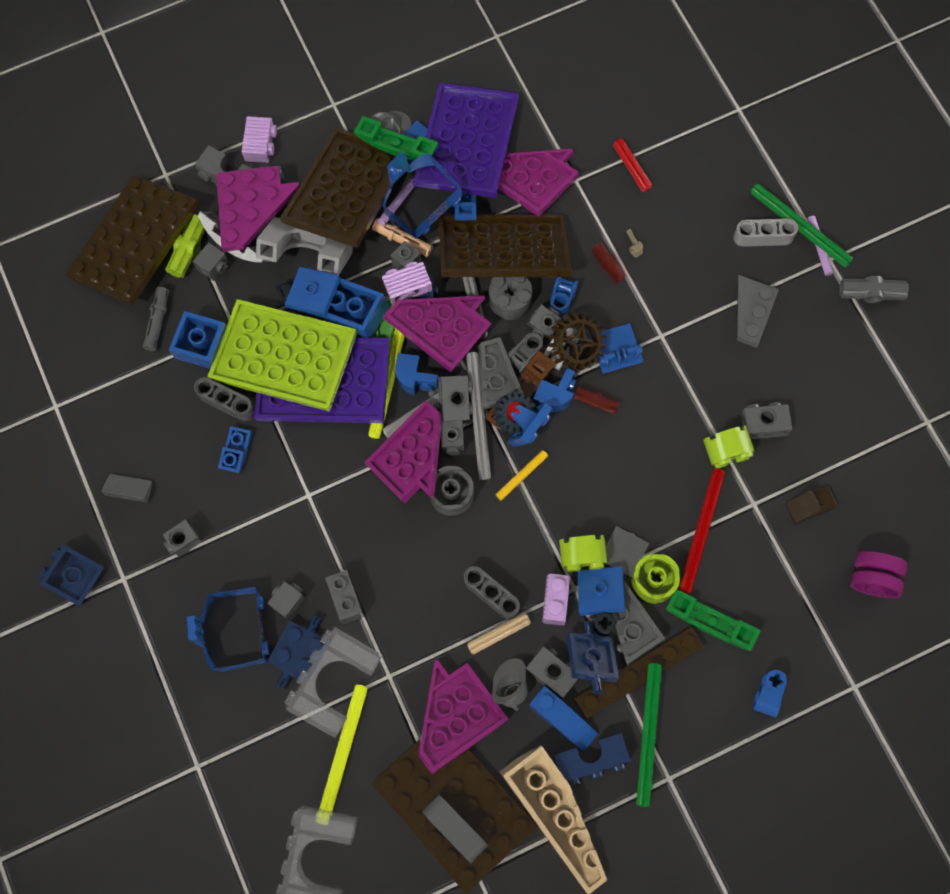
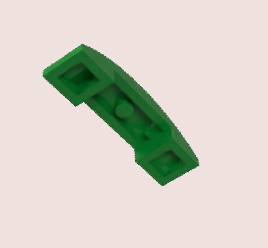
[354,116,438,160]
[666,589,761,652]

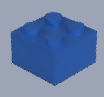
[169,311,227,369]

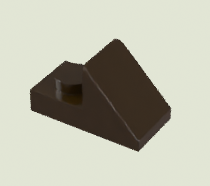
[786,486,838,524]

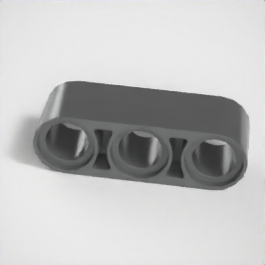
[194,377,255,421]
[464,566,520,619]
[422,794,488,863]

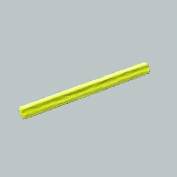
[368,328,405,439]
[316,684,368,825]

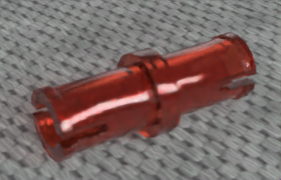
[591,243,626,283]
[574,386,619,415]

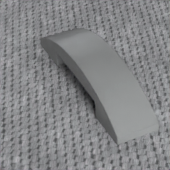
[198,211,269,262]

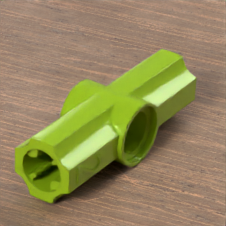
[166,214,205,278]

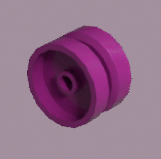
[850,551,908,598]

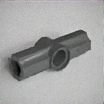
[839,276,909,303]

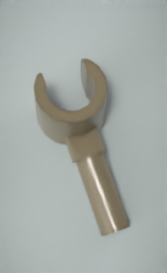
[627,229,643,258]

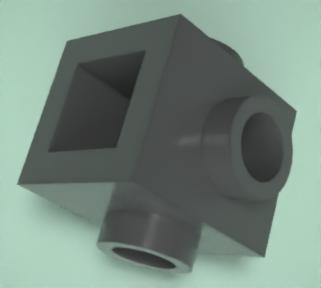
[526,305,563,339]

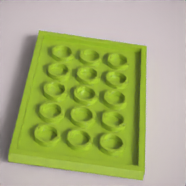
[207,299,358,412]

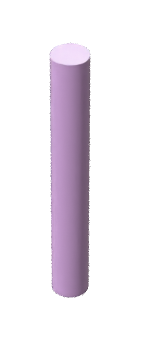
[378,178,415,226]
[807,216,833,276]

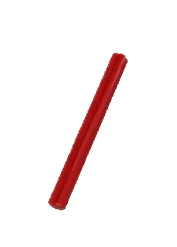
[679,468,725,595]

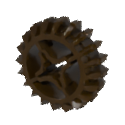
[548,312,607,371]

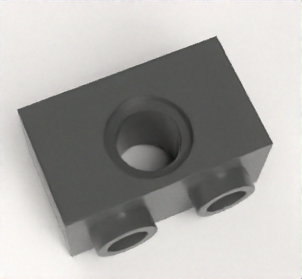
[438,376,473,421]
[740,402,792,439]
[325,570,364,625]
[526,646,578,700]

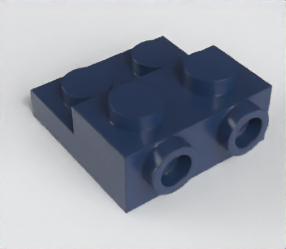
[38,545,104,607]

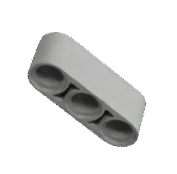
[733,219,798,246]

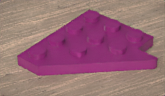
[498,148,579,217]
[216,166,299,252]
[383,296,491,372]
[364,400,442,503]
[418,659,509,775]

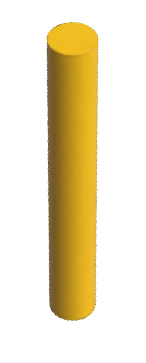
[495,450,548,501]

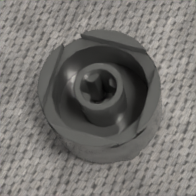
[489,277,532,320]
[430,466,474,516]

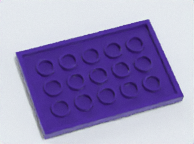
[413,83,519,198]
[254,338,391,423]

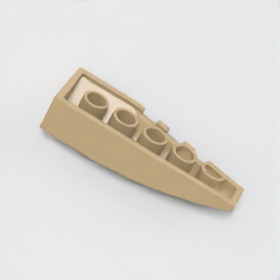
[499,746,607,894]

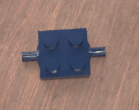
[267,615,330,689]
[566,621,619,695]

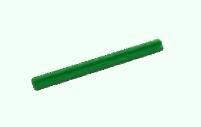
[751,184,853,267]
[636,663,662,807]

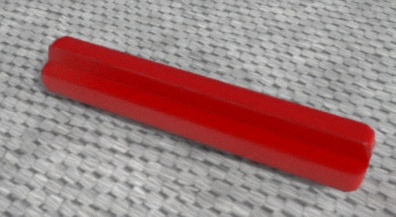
[613,138,652,192]

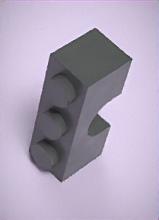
[195,145,252,186]

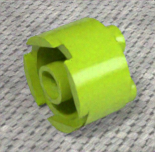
[703,426,755,469]
[559,535,607,572]
[631,554,680,604]

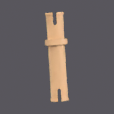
[372,218,433,257]

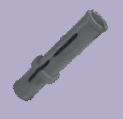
[142,287,170,351]

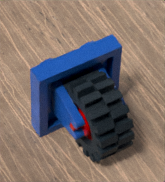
[493,392,552,447]

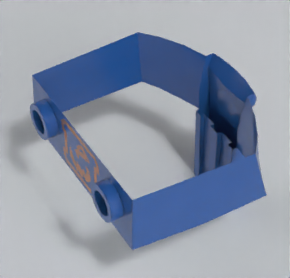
[383,152,463,239]
[187,587,270,672]

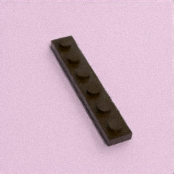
[574,627,704,720]

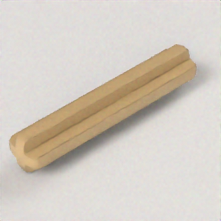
[467,613,531,654]

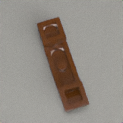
[485,350,556,431]

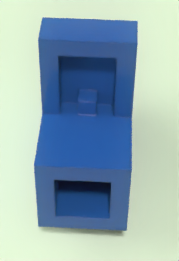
[395,353,438,395]
[533,368,577,412]

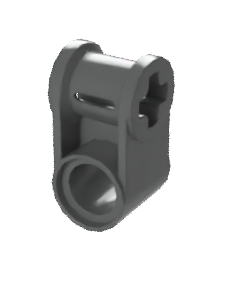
[508,332,543,374]

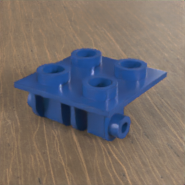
[589,323,644,374]

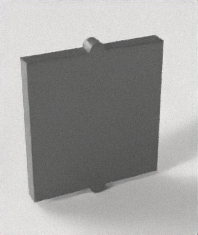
[605,526,649,578]

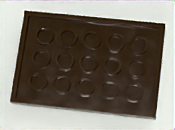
[280,128,408,248]
[66,175,200,306]
[438,214,572,278]
[371,738,537,894]

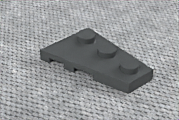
[737,275,779,348]
[479,337,523,410]
[612,582,665,666]

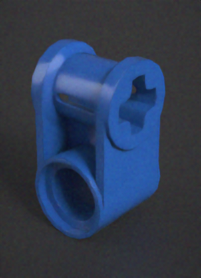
[550,277,579,318]
[752,670,787,718]

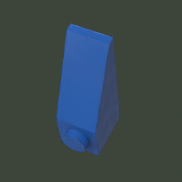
[529,686,598,753]

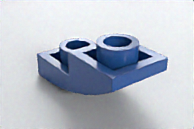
[218,426,253,473]

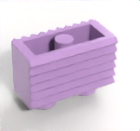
[242,116,277,163]
[382,262,432,305]
[542,574,570,625]

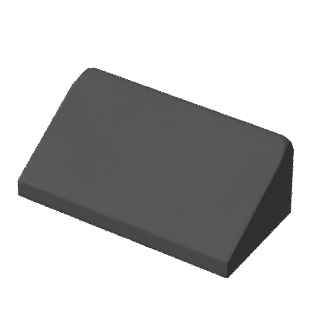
[102,474,153,503]

